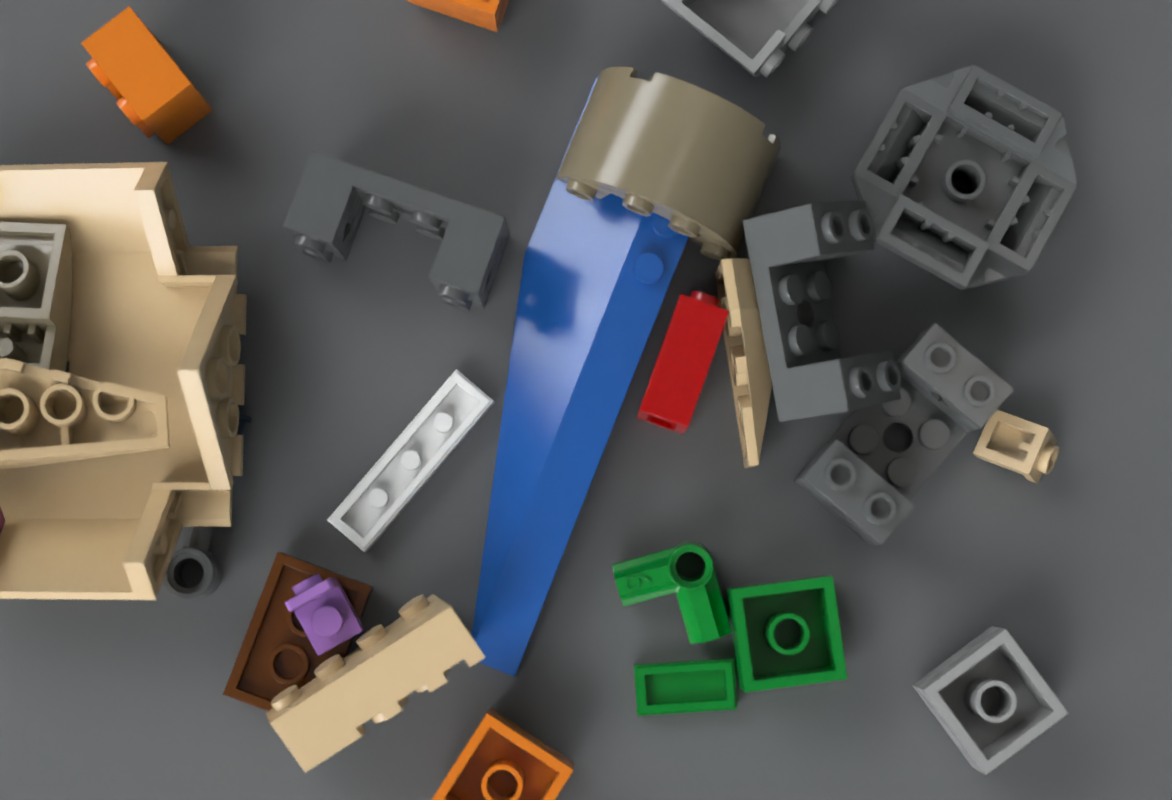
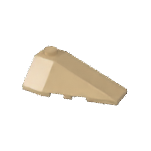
[714,258,772,469]
[0,358,170,469]

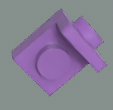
[285,574,365,656]

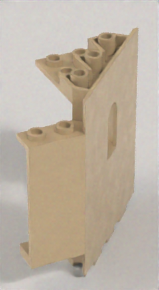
[0,162,247,600]

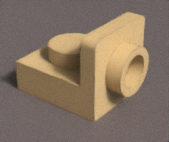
[973,410,1059,484]

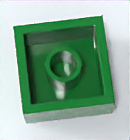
[726,575,847,693]

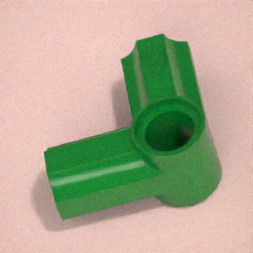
[612,541,732,644]

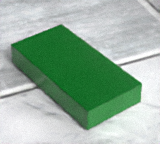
[634,658,738,716]

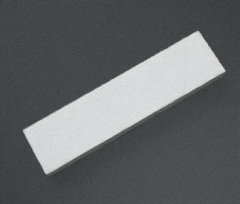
[327,369,495,552]

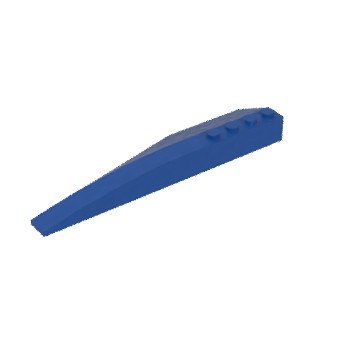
[472,77,689,677]

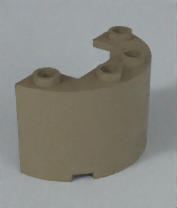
[556,66,781,262]

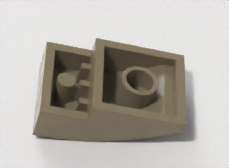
[0,222,73,372]

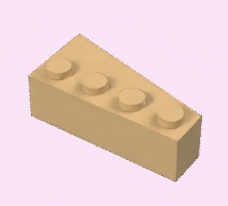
[266,594,485,773]

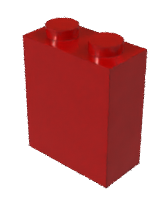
[637,291,729,435]

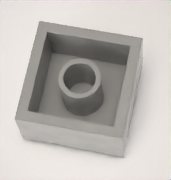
[912,626,1069,775]

